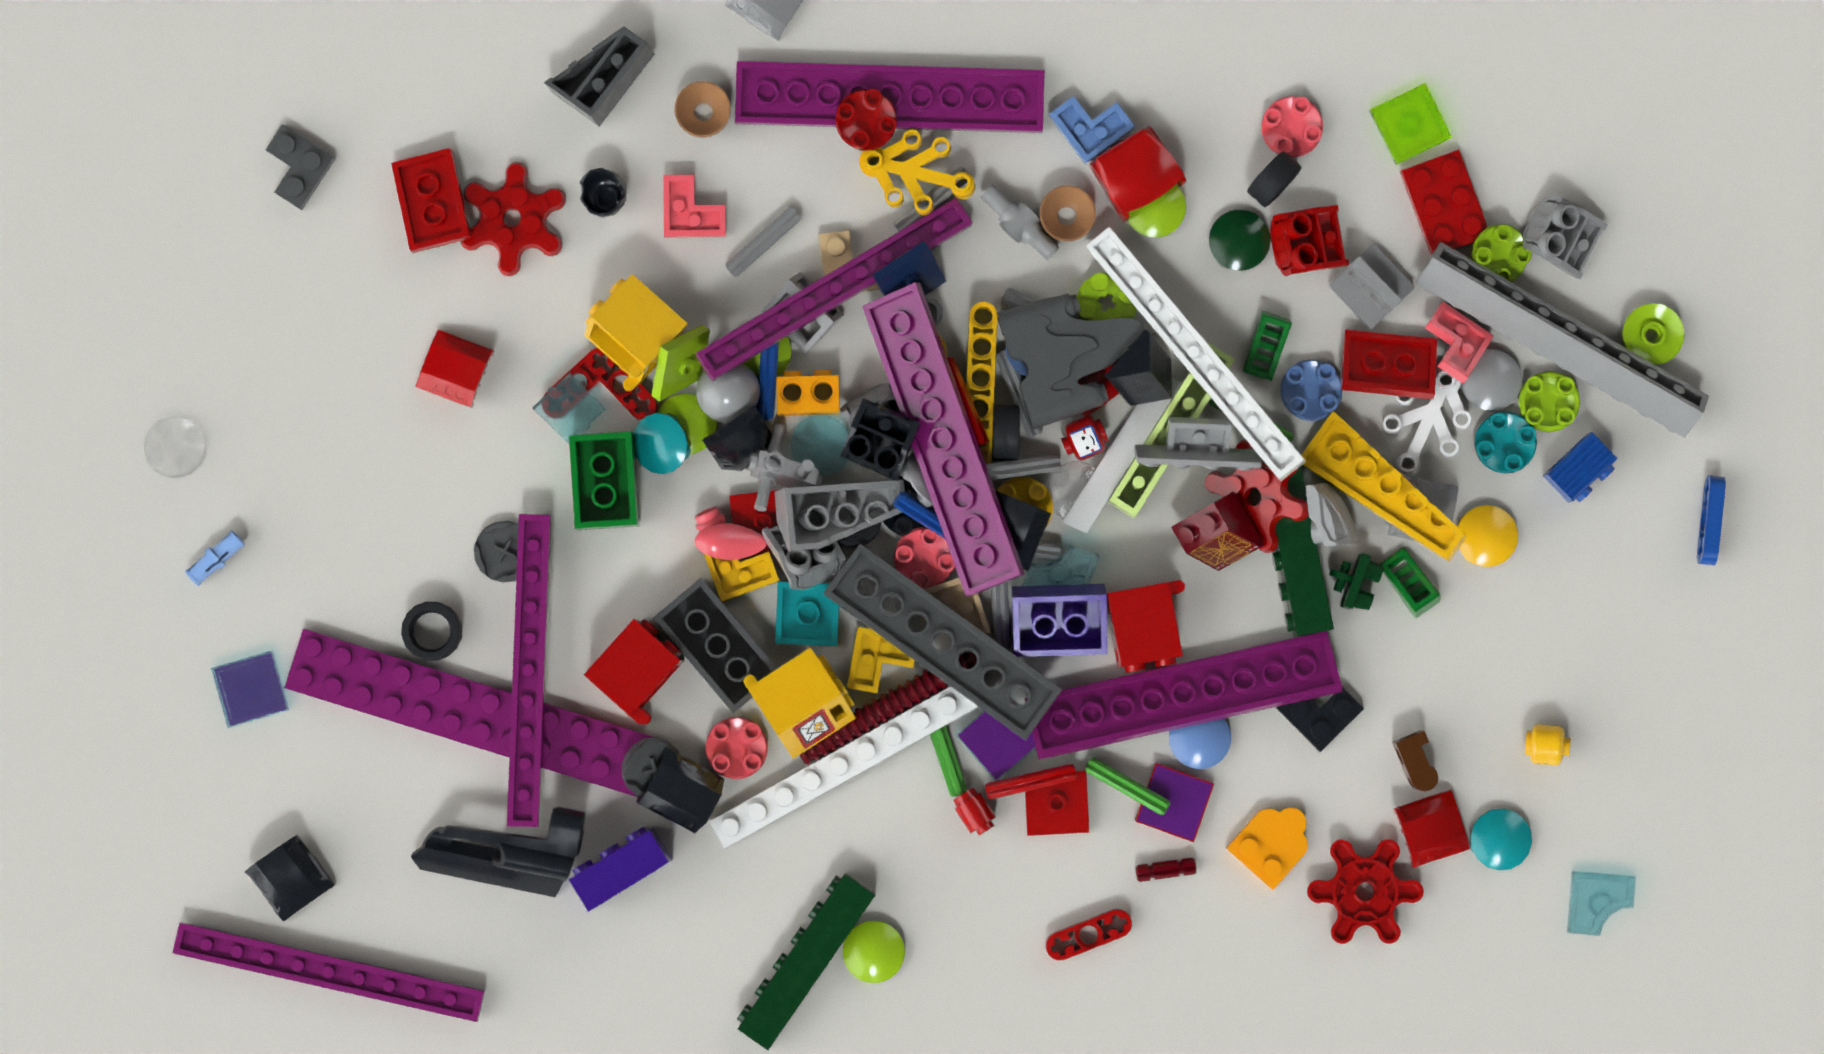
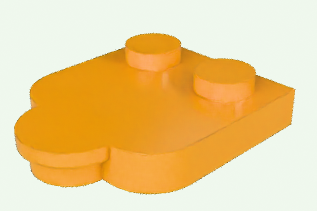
[1226,807,1308,890]

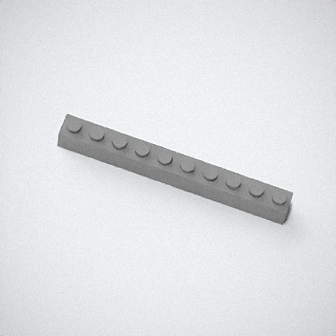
[1416,242,1709,438]

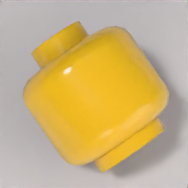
[1525,724,1571,766]

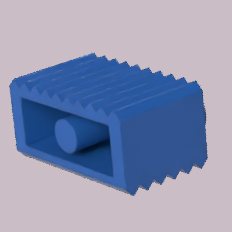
[1543,432,1617,503]

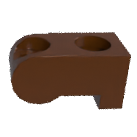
[1392,730,1438,792]

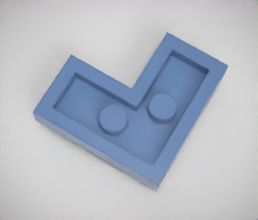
[1049,96,1135,165]

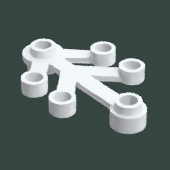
[1383,367,1472,477]

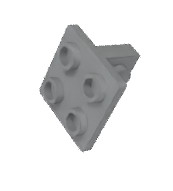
[1329,244,1414,329]

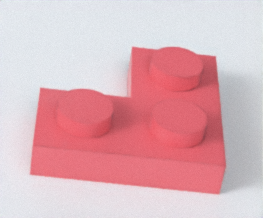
[663,175,726,238]
[1425,301,1494,383]

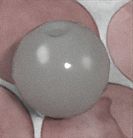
[696,363,760,423]

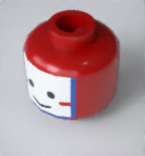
[1061,415,1109,461]

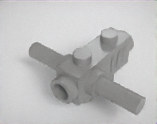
[746,424,823,511]

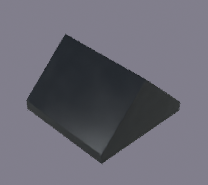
[1105,329,1172,406]

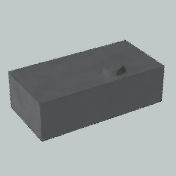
[653,578,778,714]

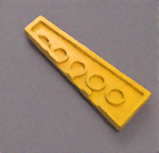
[1301,411,1467,562]

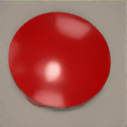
[835,89,897,151]

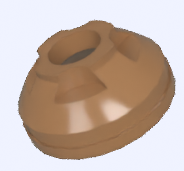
[674,81,731,138]
[1039,185,1096,242]

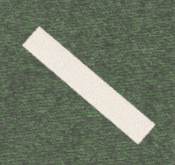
[1063,378,1182,534]

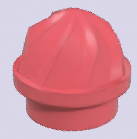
[695,506,725,531]

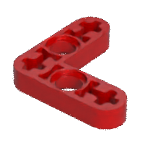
[541,348,657,420]

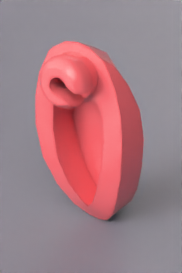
[695,523,767,560]

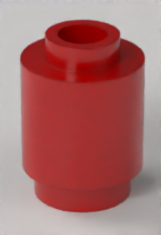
[953,787,996,836]

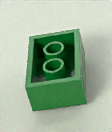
[569,431,640,531]

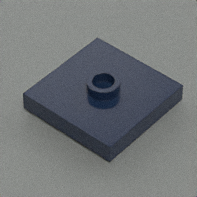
[872,241,946,296]

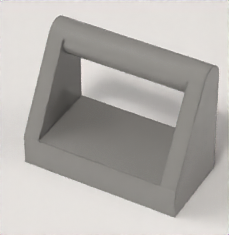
[762,272,845,354]

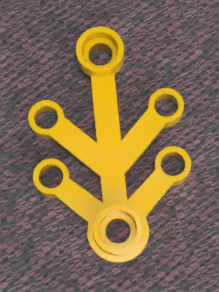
[859,130,976,215]

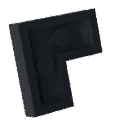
[1276,687,1364,752]

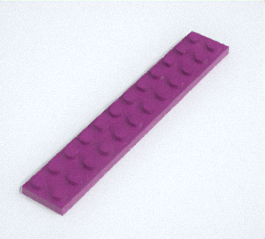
[284,629,653,797]

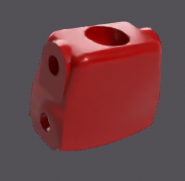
[1089,126,1187,222]

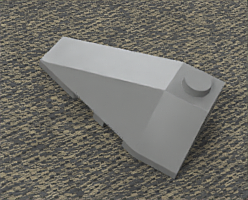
[774,480,905,551]

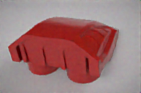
[1270,205,1349,276]
[415,330,495,408]
[1393,790,1470,868]

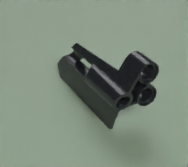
[411,806,586,897]

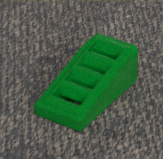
[1242,311,1292,381]
[1379,547,1441,618]

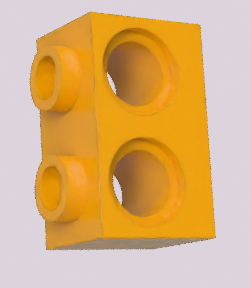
[776,370,840,416]

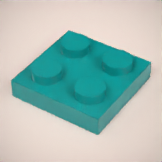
[775,582,839,646]

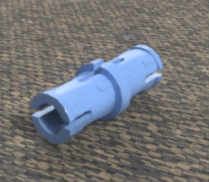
[185,530,245,586]

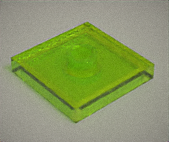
[1369,83,1452,166]

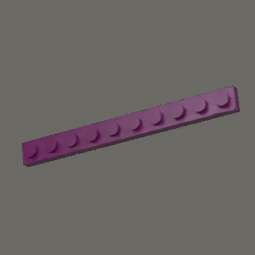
[695,198,973,381]
[507,514,551,827]
[172,922,485,1022]

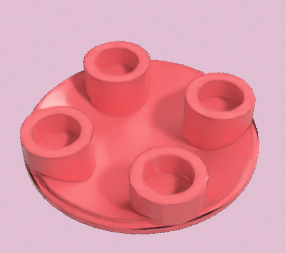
[1261,96,1323,158]
[894,527,955,589]
[706,717,768,779]

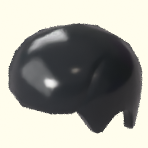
[580,168,627,218]

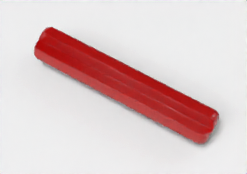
[985,764,1077,799]

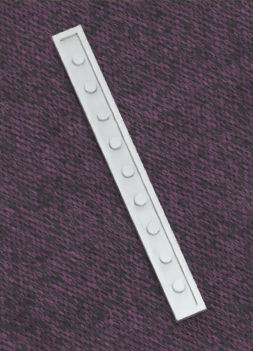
[1085,227,1305,481]
[709,676,990,849]

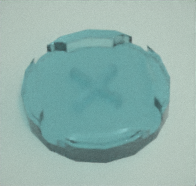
[790,415,849,476]

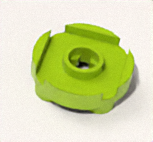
[1076,272,1137,321]

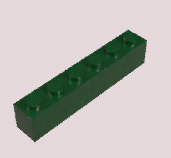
[1259,446,1334,637]
[737,873,876,1050]

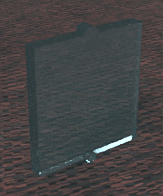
[532,373,606,444]

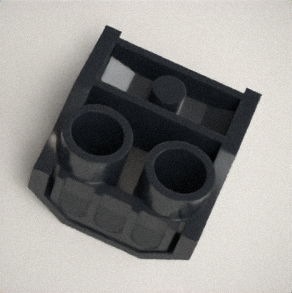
[840,398,921,481]
[702,406,772,471]
[995,491,1052,571]
[636,747,724,834]
[245,835,335,922]

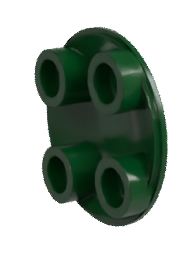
[1209,210,1270,271]

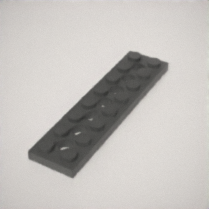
[823,544,1062,741]

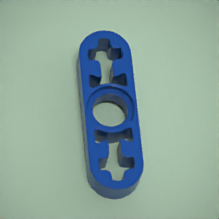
[1697,475,1726,566]

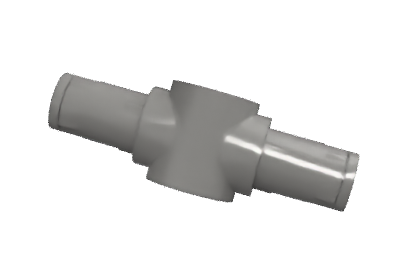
[980,184,1060,260]

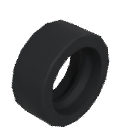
[401,602,462,660]

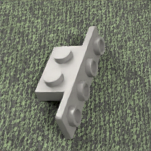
[1134,417,1262,471]

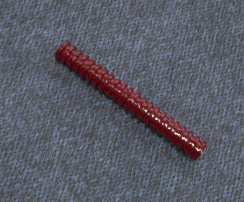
[800,652,977,766]

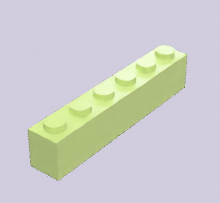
[1107,343,1235,519]

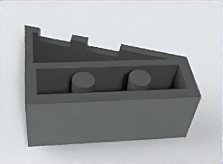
[544,26,655,127]

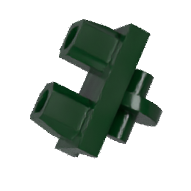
[1329,553,1384,610]

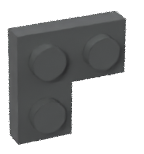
[265,125,336,210]

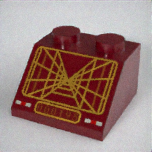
[1171,491,1264,571]

